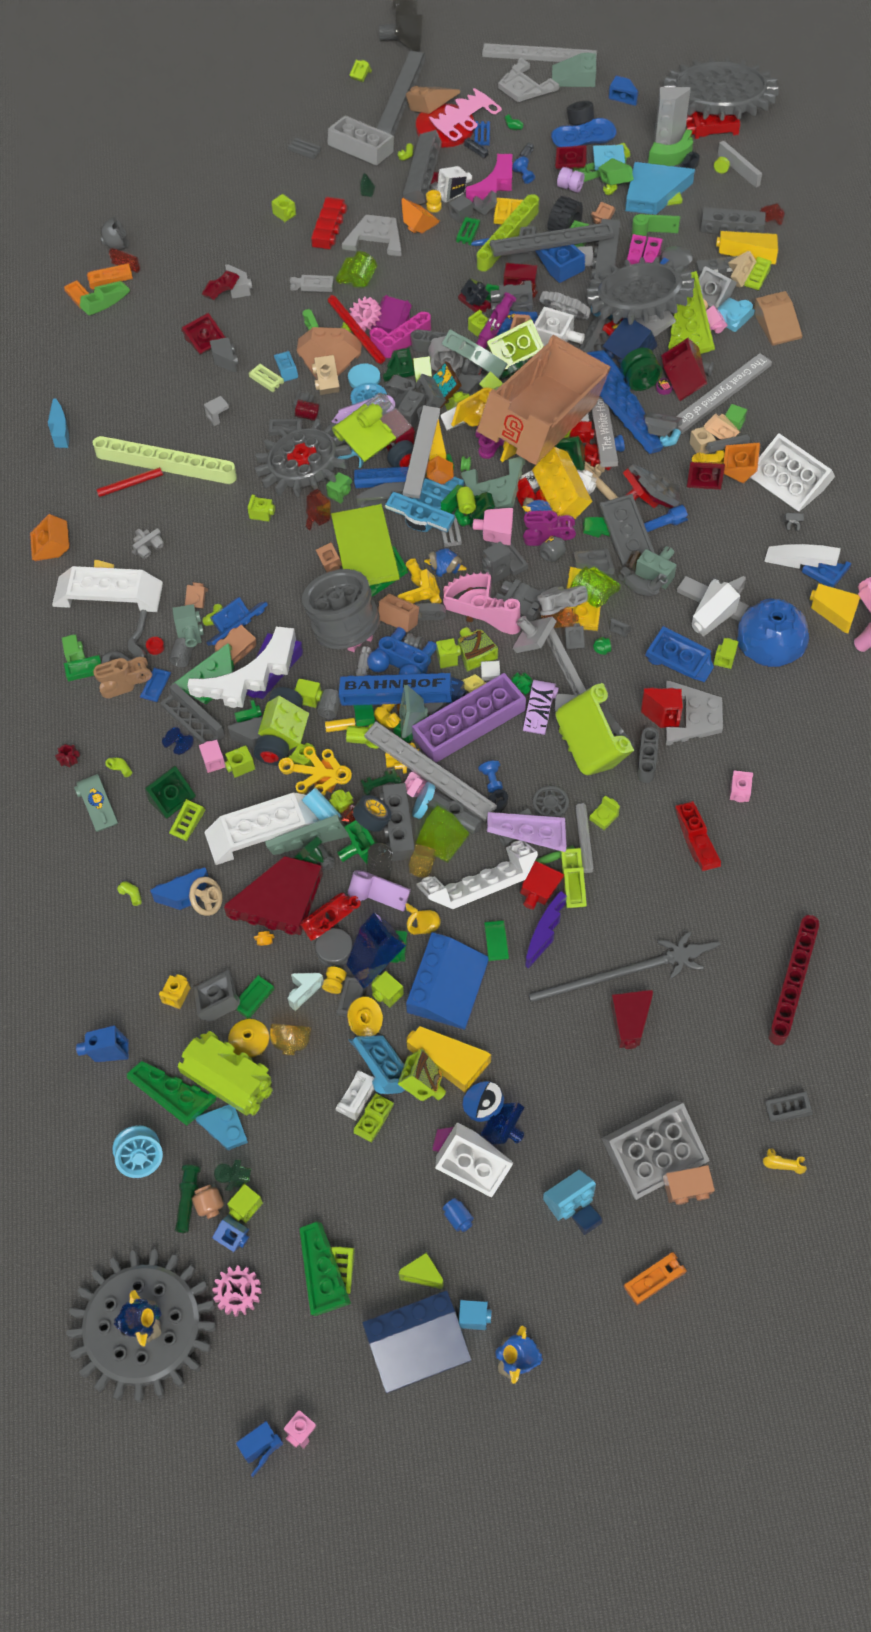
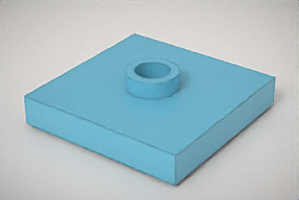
[593,145,625,170]

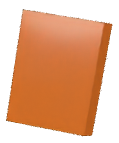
[724,443,760,483]

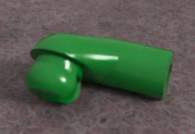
[505,115,524,130]

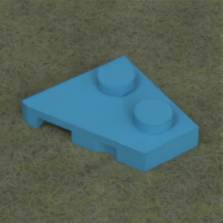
[196,1105,248,1150]

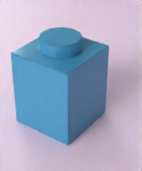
[459,1300,492,1330]

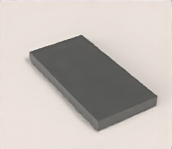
[599,494,655,567]

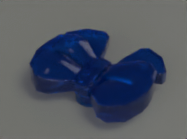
[162,727,194,755]

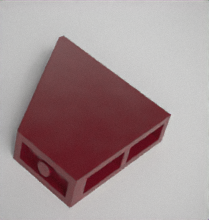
[224,856,323,935]

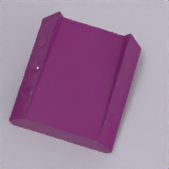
[371,294,412,333]

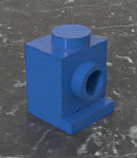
[212,1215,249,1252]

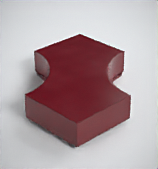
[202,270,240,300]

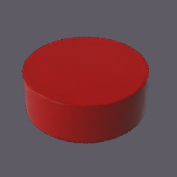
[146,637,165,655]

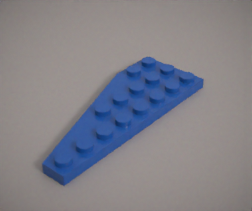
[587,350,663,454]

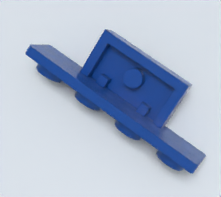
[206,597,268,646]

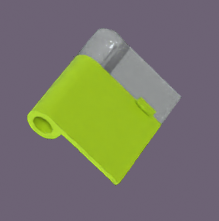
[332,393,412,462]

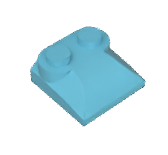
[717,298,755,332]

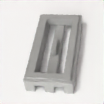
[441,514,462,547]

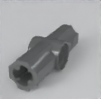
[427,792,483,834]

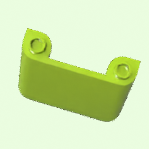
[556,683,634,775]

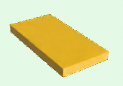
[562,567,605,631]

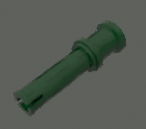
[175,1165,201,1233]

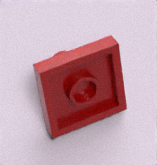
[623,468,659,508]

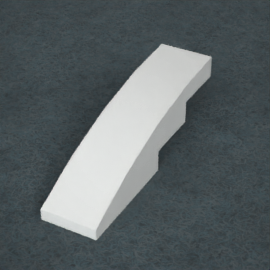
[765,544,841,568]

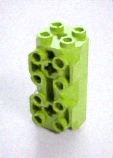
[178,1031,273,1116]

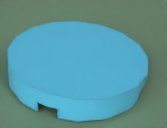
[348,364,380,389]
[412,782,435,819]

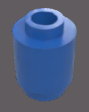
[443,1198,474,1232]

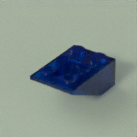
[346,913,406,989]

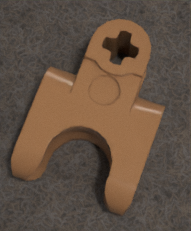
[94,657,152,698]

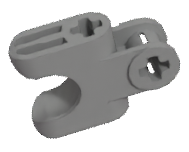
[537,586,588,615]

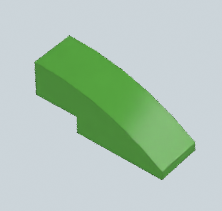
[80,281,130,315]

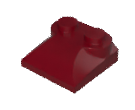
[555,145,587,170]
[181,313,226,355]

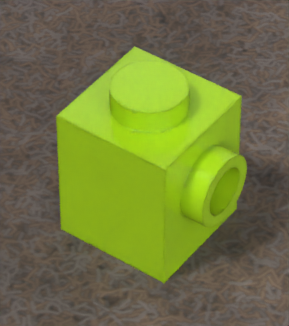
[436,638,461,669]
[372,971,404,1008]

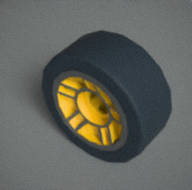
[353,795,392,832]

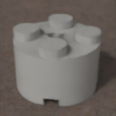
[428,336,463,372]

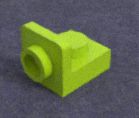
[349,60,372,82]
[589,796,620,830]

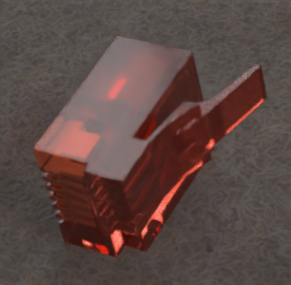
[305,489,331,531]

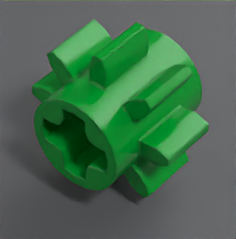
[511,672,533,695]

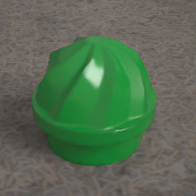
[593,637,611,655]

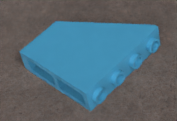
[626,162,695,215]

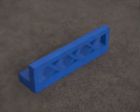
[354,467,409,488]

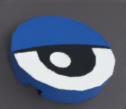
[463,1081,504,1122]

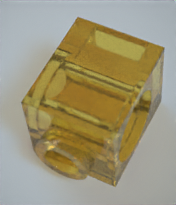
[409,844,436,877]

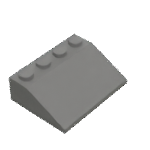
[602,1100,710,1200]

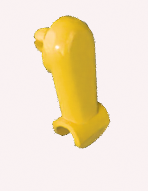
[692,451,725,463]
[763,1149,807,1174]

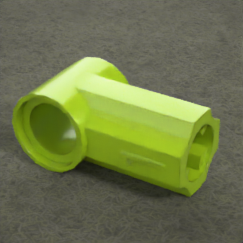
[346,724,379,749]

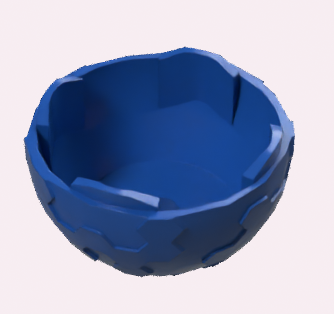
[737,599,809,667]

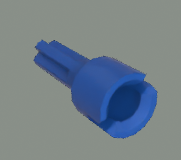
[644,505,688,532]

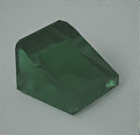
[360,173,375,197]

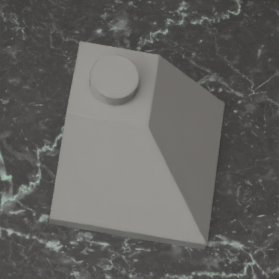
[699,266,737,308]

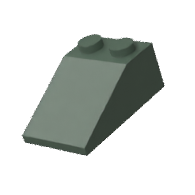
[552,52,596,87]

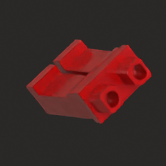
[685,111,740,139]

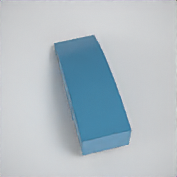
[48,399,69,448]

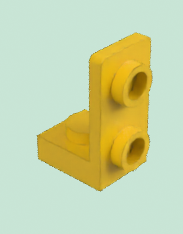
[397,569,437,604]

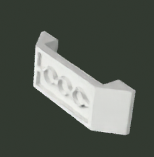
[52,566,163,612]
[204,793,320,865]
[417,840,538,909]

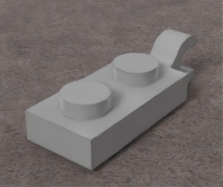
[290,275,333,292]

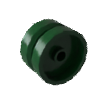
[620,348,663,391]

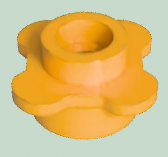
[254,931,274,946]

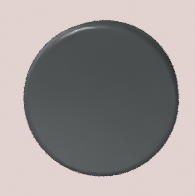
[315,928,353,968]

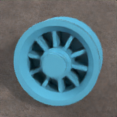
[112,1125,163,1178]

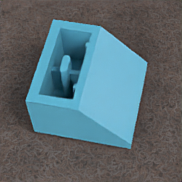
[543,1170,596,1221]

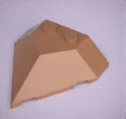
[297,327,362,379]

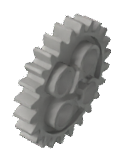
[540,291,591,319]

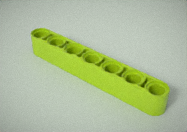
[477,194,539,271]

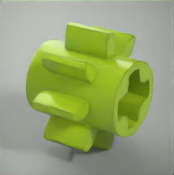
[329,790,354,813]

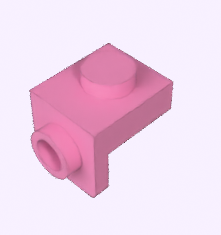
[284,1411,316,1449]

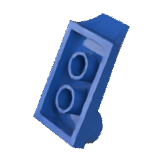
[645,626,714,682]

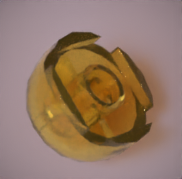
[270,1024,311,1055]

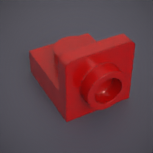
[516,477,537,507]

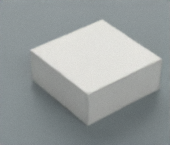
[481,661,500,681]

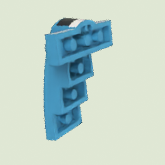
[385,476,464,532]

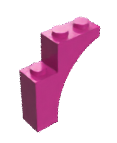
[466,154,512,202]

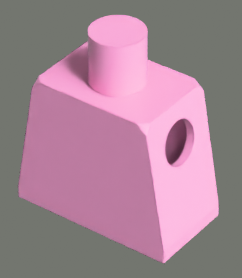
[473,508,513,545]

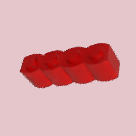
[311,197,347,249]

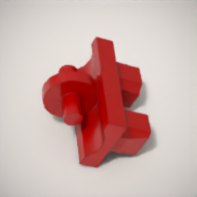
[585,443,611,470]

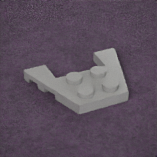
[498,58,559,102]
[342,215,401,256]
[666,681,723,745]

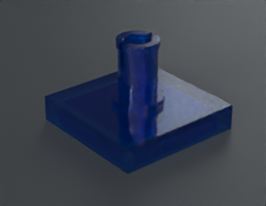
[480,1102,525,1144]

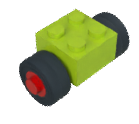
[254,687,309,766]

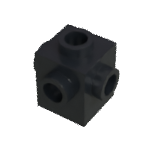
[461,278,489,306]

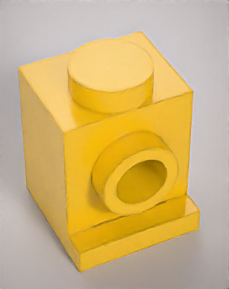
[159,974,191,1009]

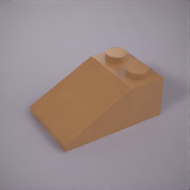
[406,86,460,113]
[754,291,802,346]

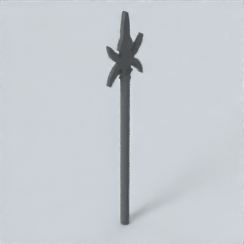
[528,932,721,1002]

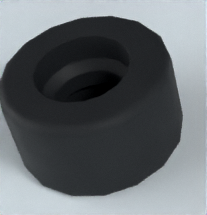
[567,101,595,125]

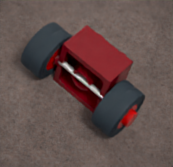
[380,408,415,468]

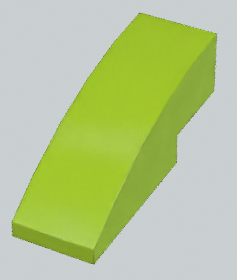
[560,848,587,908]

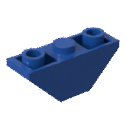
[150,867,208,910]

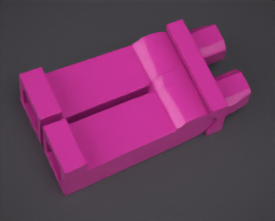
[627,234,663,265]

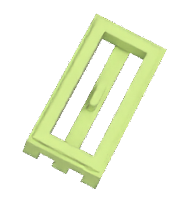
[249,364,284,392]

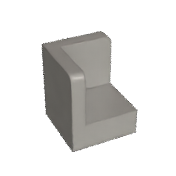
[204,396,229,426]

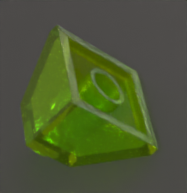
[416,805,469,863]

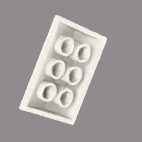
[750,433,835,512]

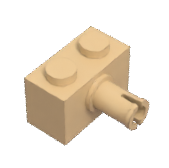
[312,355,339,395]

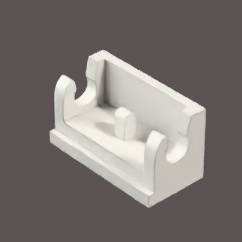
[336,1071,374,1121]

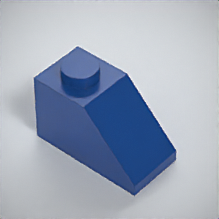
[609,76,638,106]

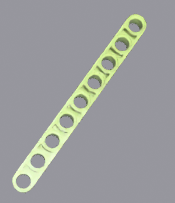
[93,436,237,484]

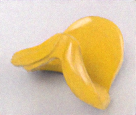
[405,903,441,935]

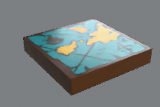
[432,361,462,409]

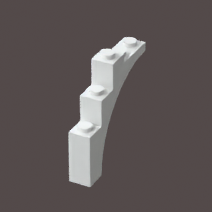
[188,627,296,708]

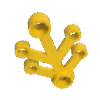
[279,746,352,796]

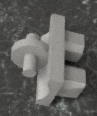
[132,528,164,559]

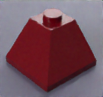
[687,462,725,490]

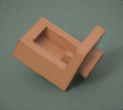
[591,202,615,224]
[185,583,208,609]

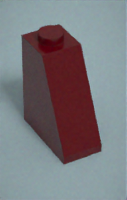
[611,990,653,1049]

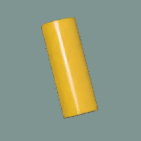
[325,718,355,733]

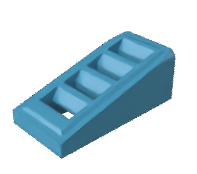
[274,351,298,382]

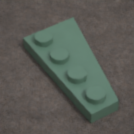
[265,815,349,855]

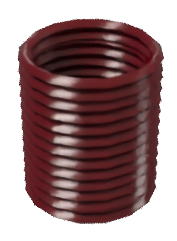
[295,399,319,421]

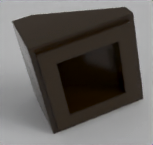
[625,551,642,572]

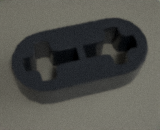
[680,152,700,169]
[485,789,508,822]

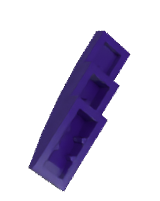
[526,891,567,969]

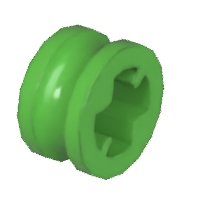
[461,456,471,472]

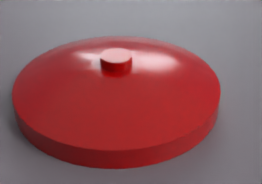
[416,104,474,148]

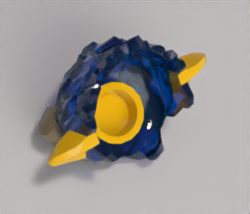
[114,1290,162,1346]

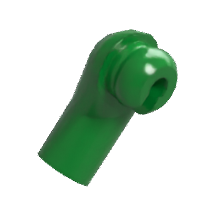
[455,507,470,526]

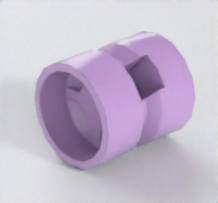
[557,167,584,193]

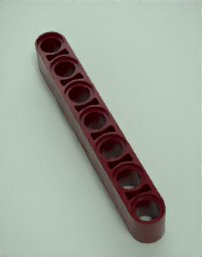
[768,915,820,1046]

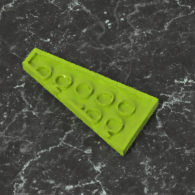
[668,271,715,354]

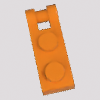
[87,263,133,289]
[624,1252,687,1306]

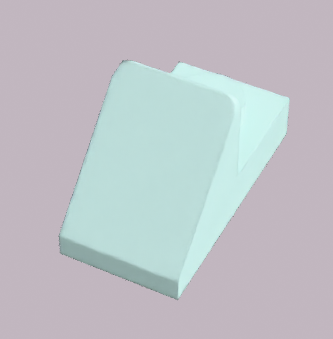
[288,973,323,1011]

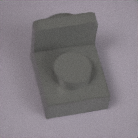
[565,623,585,650]

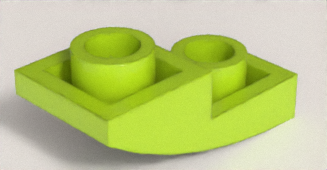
[445,391,470,410]
[353,1094,394,1143]

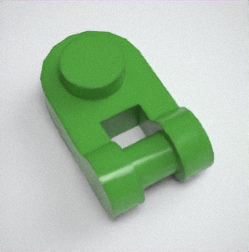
[303,309,319,331]

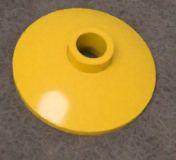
[347,997,383,1037]
[228,1019,269,1058]

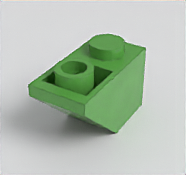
[598,158,634,185]

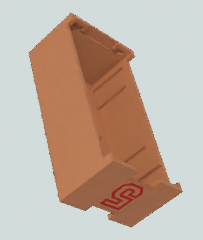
[477,335,611,465]

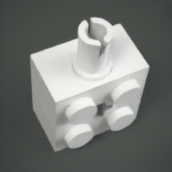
[534,307,585,346]

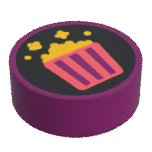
[656,378,673,395]

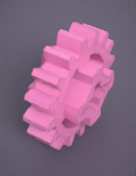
[349,297,382,332]
[212,1266,262,1317]

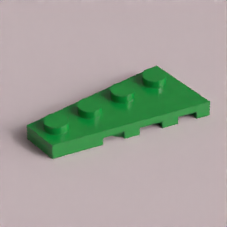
[127,1061,216,1126]
[299,1222,351,1316]

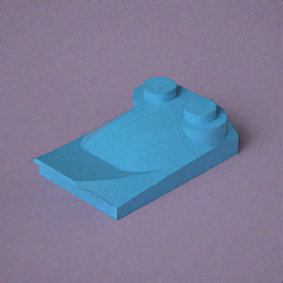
[348,1036,405,1094]

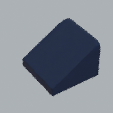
[572,1205,603,1235]

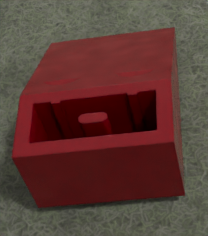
[661,338,707,401]

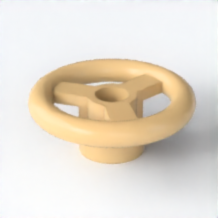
[189,877,222,916]

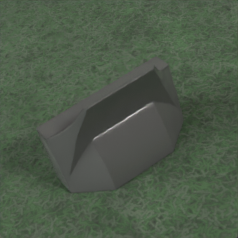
[645,412,683,437]

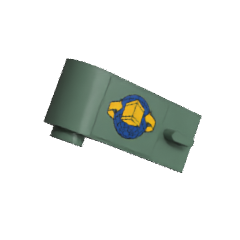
[74,774,118,832]

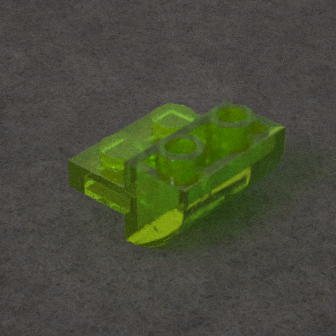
[335,251,377,287]
[570,566,621,608]

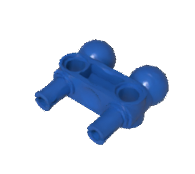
[367,627,436,675]

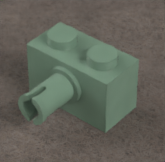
[635,546,677,589]
[173,604,204,647]

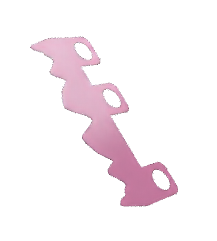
[429,88,502,141]

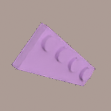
[487,812,566,852]

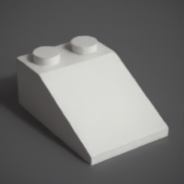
[435,1123,513,1197]

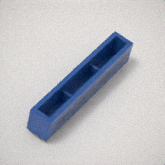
[339,673,452,706]

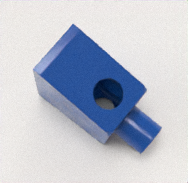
[76,1026,129,1062]

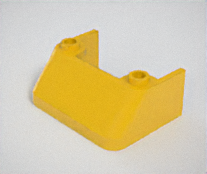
[451,388,518,462]

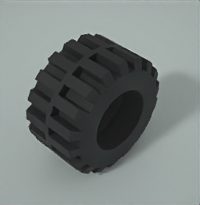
[548,195,583,232]

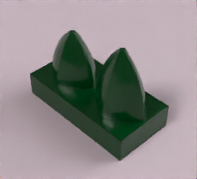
[293,836,324,865]

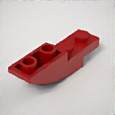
[675,801,721,871]

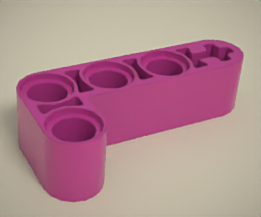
[370,312,431,358]

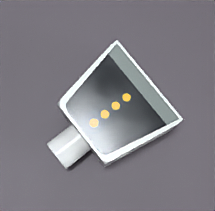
[437,166,472,203]

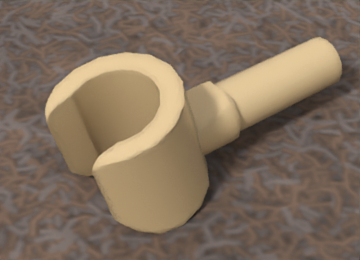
[585,462,605,477]

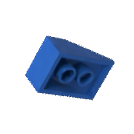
[535,245,585,283]

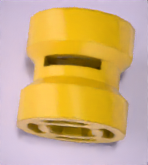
[426,190,442,212]
[322,967,347,994]

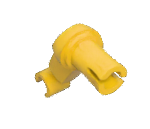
[406,559,442,604]
[374,704,401,729]

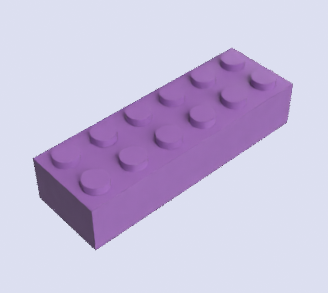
[412,673,526,763]

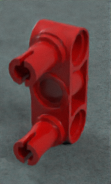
[300,892,361,941]

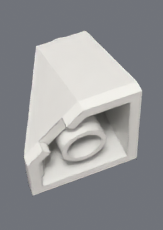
[692,579,740,637]

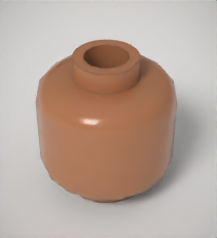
[192,1185,224,1219]

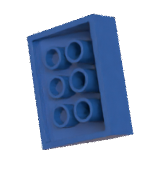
[406,932,489,1030]

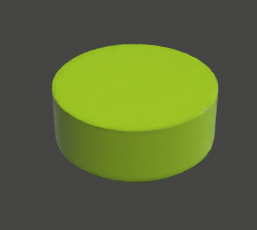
[714,157,730,174]

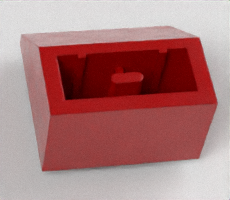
[641,688,683,728]

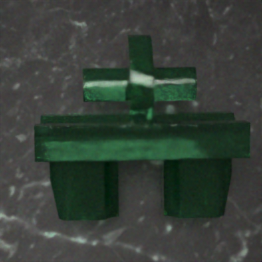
[214,1159,251,1191]

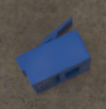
[236,1422,283,1477]

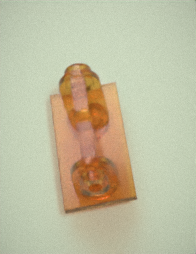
[541,608,579,628]

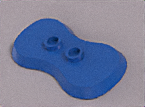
[551,118,616,147]

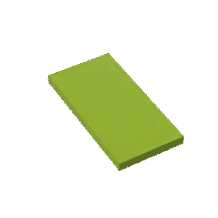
[331,504,399,585]

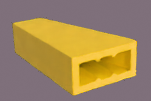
[716,231,778,264]
[406,1026,491,1092]

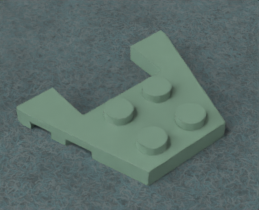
[461,456,526,509]

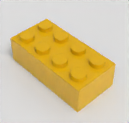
[532,447,593,524]

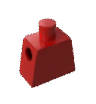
[520,861,564,910]

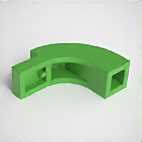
[648,129,693,166]

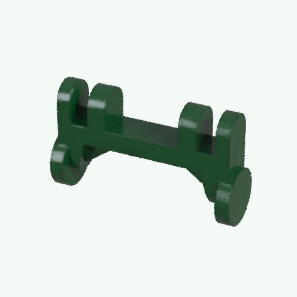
[360,768,402,795]

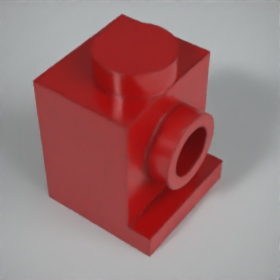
[570,421,595,443]

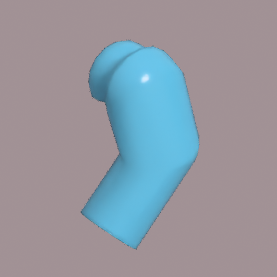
[660,429,681,447]

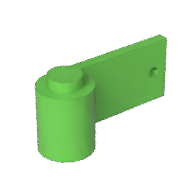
[632,214,680,236]

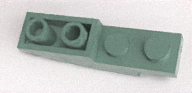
[442,329,508,378]

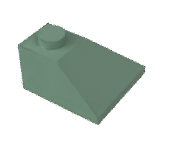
[399,685,427,738]

